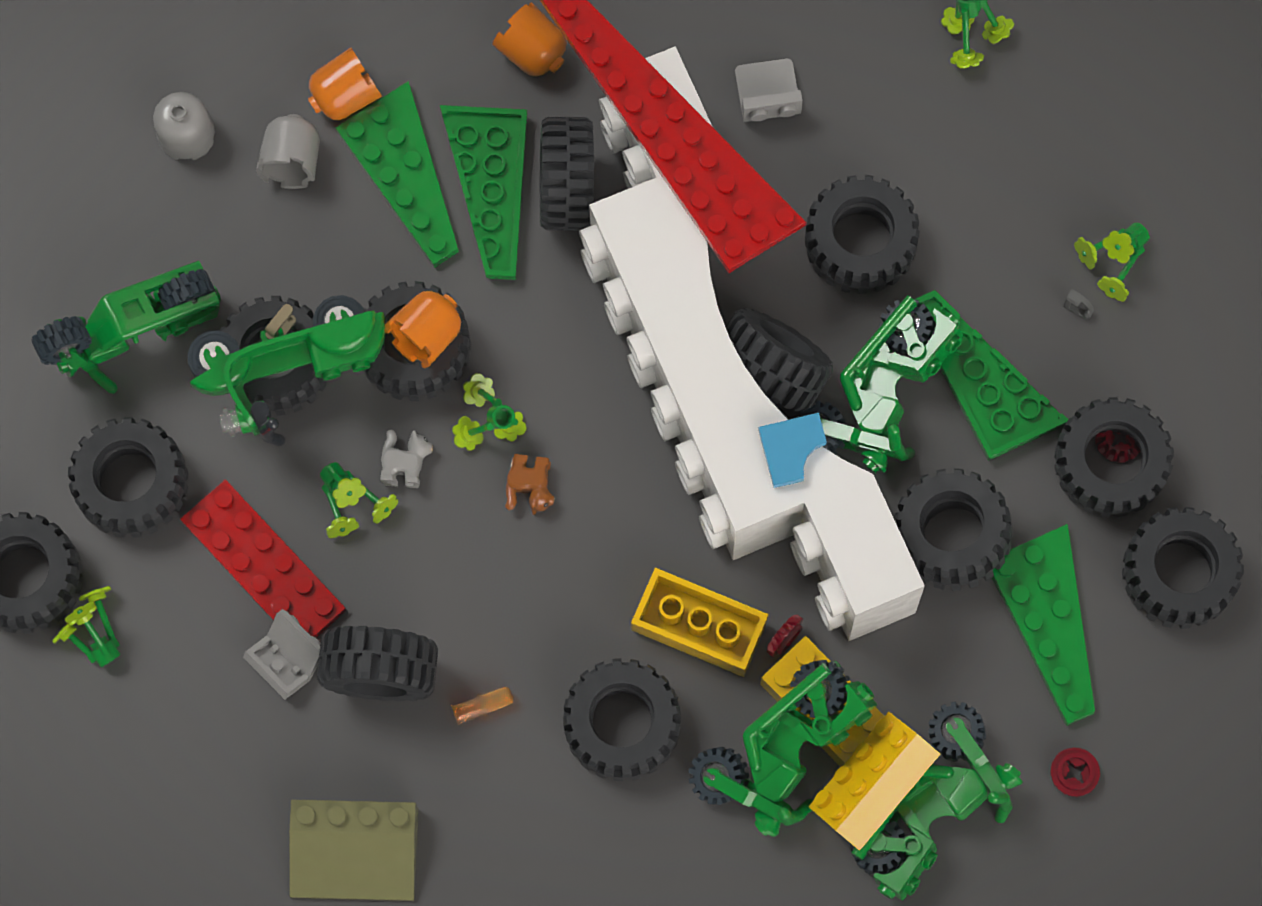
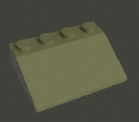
[289,800,418,901]

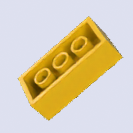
[631,568,768,677]
[760,636,884,767]
[808,711,940,851]

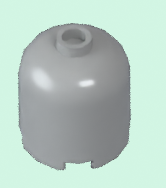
[153,91,215,160]
[256,114,320,189]

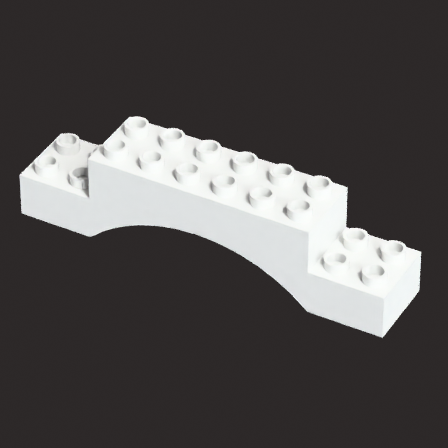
[579,46,925,641]

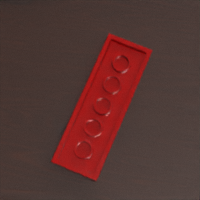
[180,479,347,638]

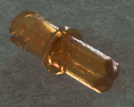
[451,687,514,725]

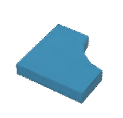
[758,413,827,488]

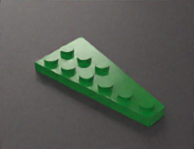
[336,81,459,268]
[440,105,528,280]
[915,290,1069,461]
[992,524,1095,726]

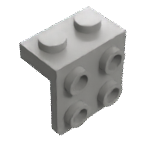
[735,58,803,122]
[243,609,320,700]

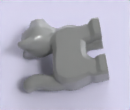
[380,430,433,488]

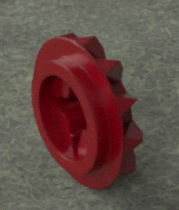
[1095,430,1140,463]
[767,614,804,657]
[1050,747,1100,798]

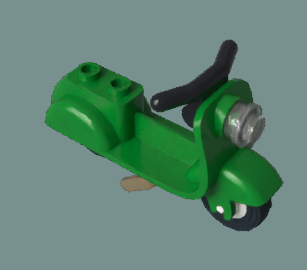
[187,295,385,446]

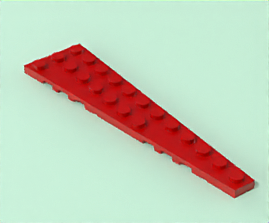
[540,0,806,273]

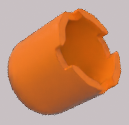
[492,2,567,77]
[308,48,382,120]
[385,291,461,368]

